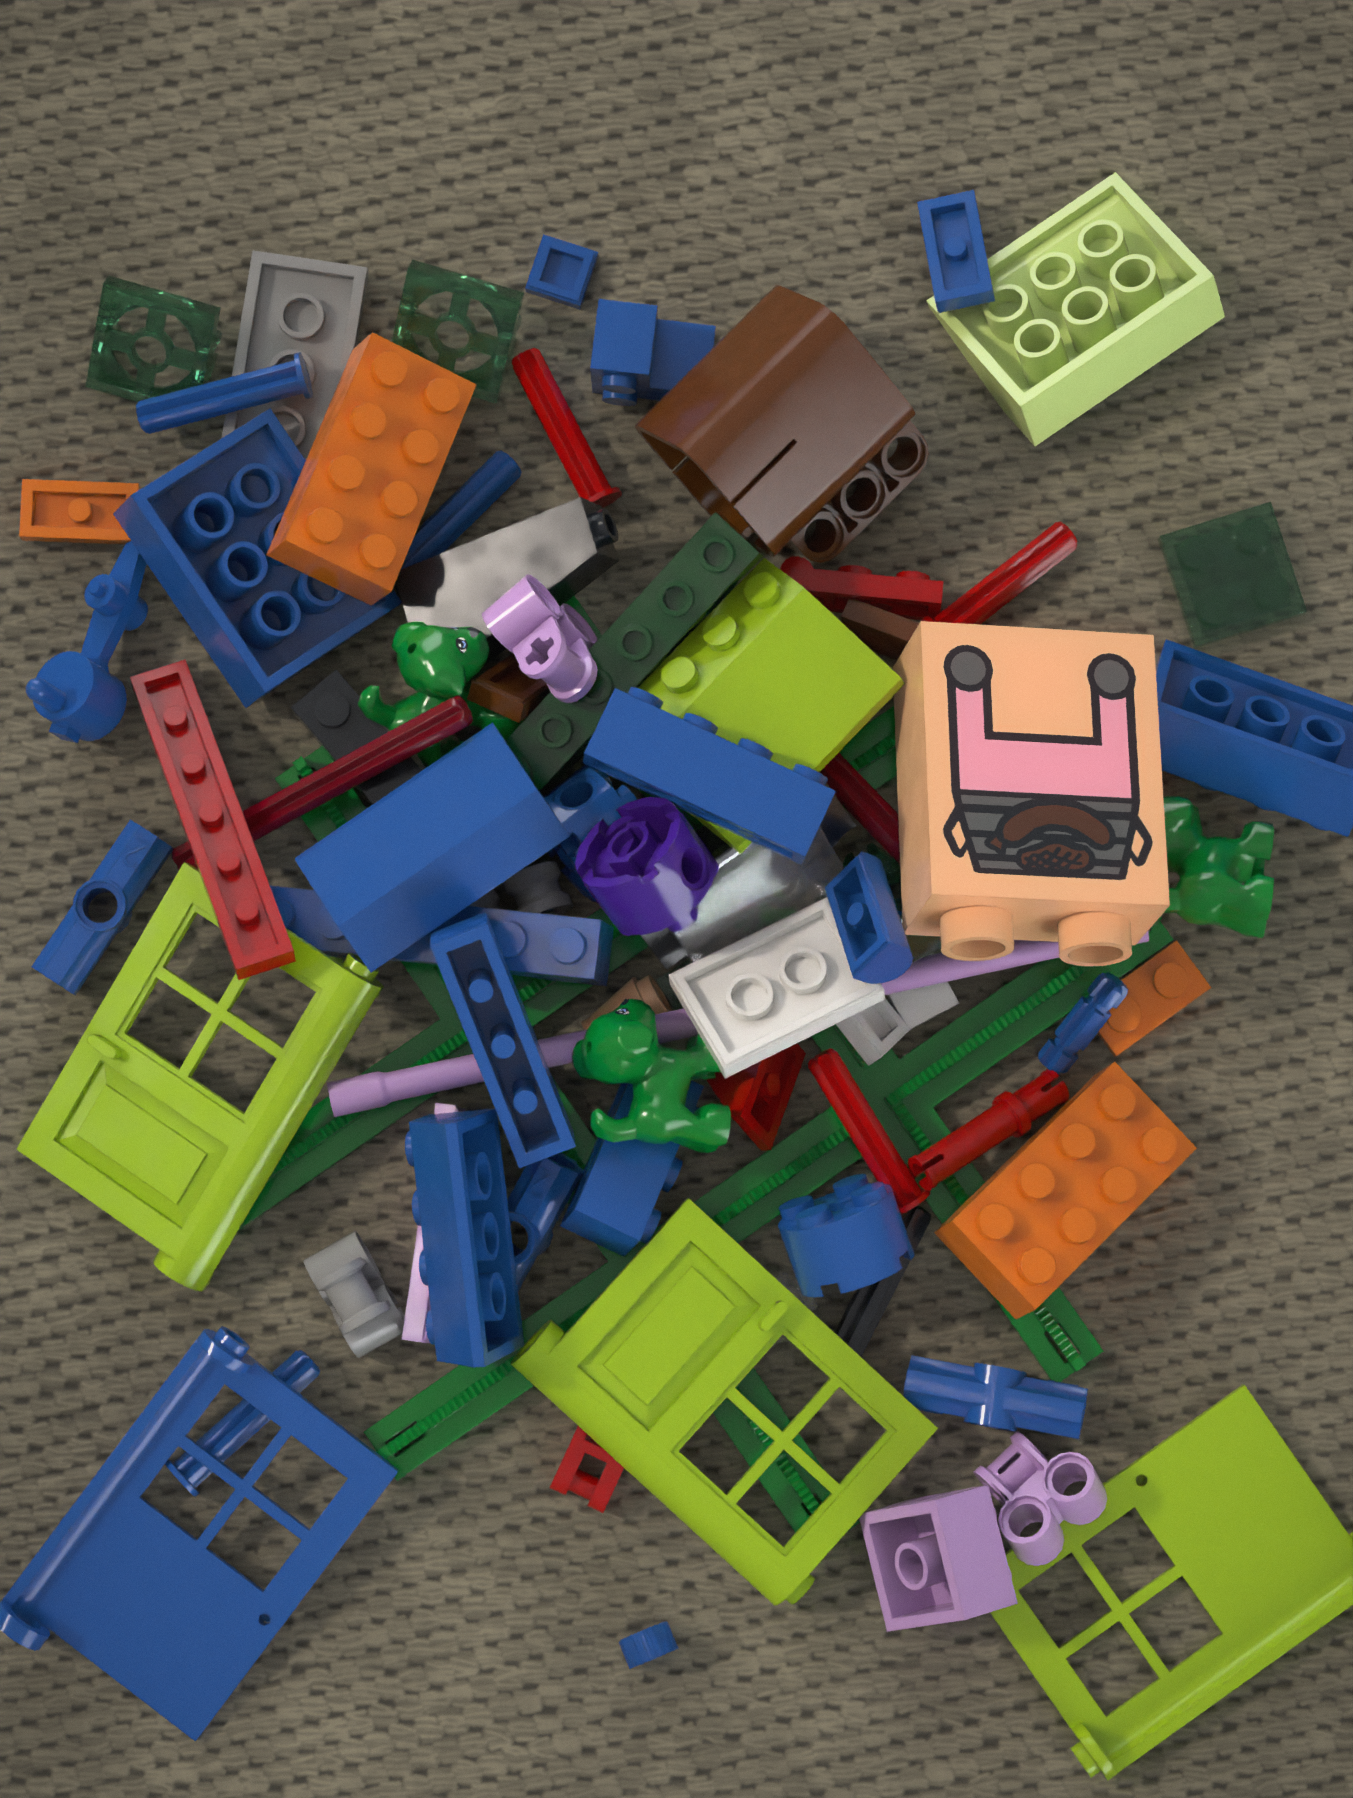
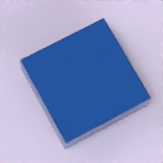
[525,234,599,310]

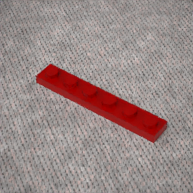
[130,659,296,980]

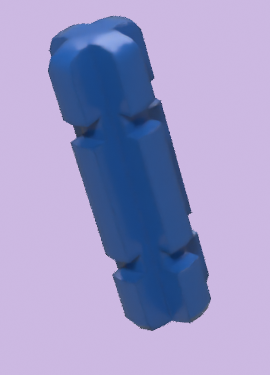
[1038,972,1128,1074]

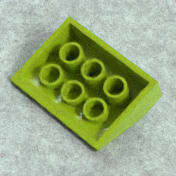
[638,558,905,854]

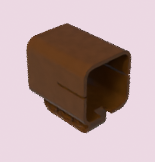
[635,285,929,563]

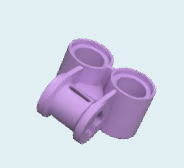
[482,574,598,703]
[973,1431,1107,1566]

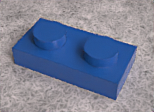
[917,190,995,313]

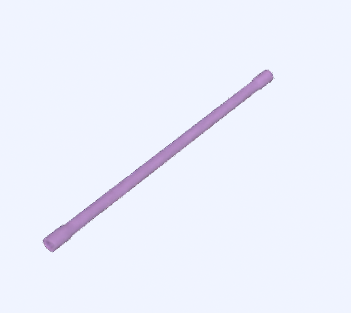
[327,931,1149,1117]

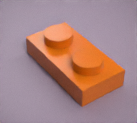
[19,479,141,544]
[1097,940,1211,1057]

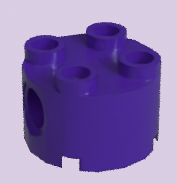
[575,797,719,936]

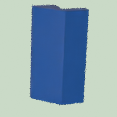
[295,722,570,972]

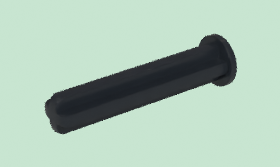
[834,1205,931,1357]

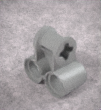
[303,1231,405,1358]

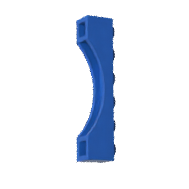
[270,886,614,986]

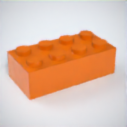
[266,332,477,606]
[934,1061,1197,1320]

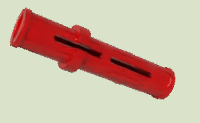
[908,1069,1069,1191]

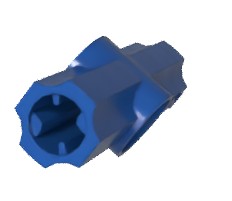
[32,820,174,996]
[507,1152,584,1292]
[903,1355,1088,1439]

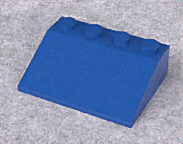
[113,408,402,708]

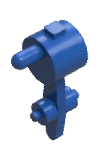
[26,541,148,743]

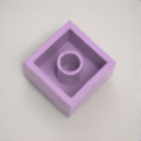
[859,1485,1018,1632]

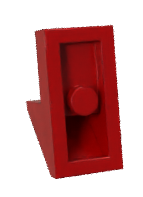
[706,1043,806,1151]

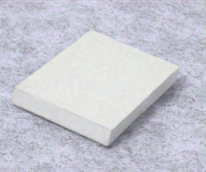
[668,897,885,1079]

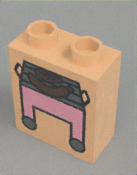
[893,621,1170,966]

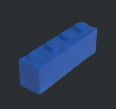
[583,687,836,865]
[430,912,576,1168]

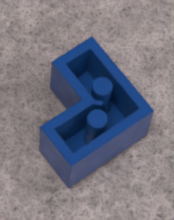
[590,299,716,406]

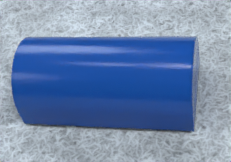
[825,851,913,984]

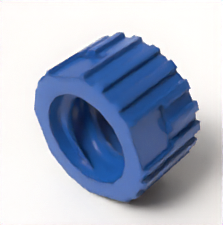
[619,1621,679,1669]

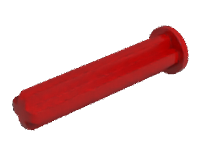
[512,348,622,508]
[921,521,1078,625]
[808,1048,931,1214]

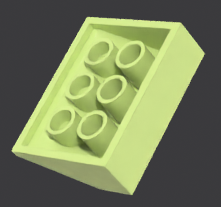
[926,172,1225,446]

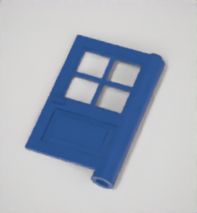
[0,1326,399,1741]

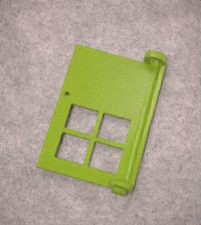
[16,862,384,1292]
[511,1198,938,1606]
[989,1384,1353,1781]

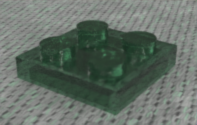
[1158,501,1307,649]

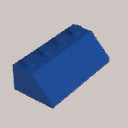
[1156,639,1353,837]
[405,1109,524,1368]

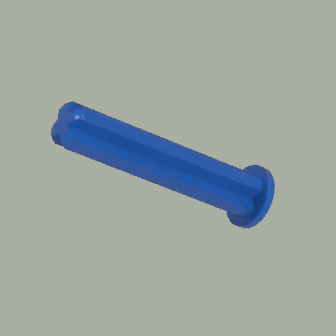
[136,352,313,434]
[394,450,522,592]
[165,1350,320,1497]

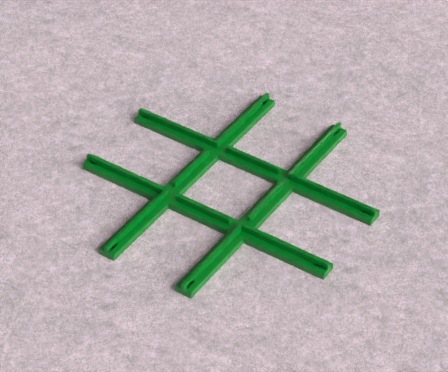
[237,596,1174,1533]

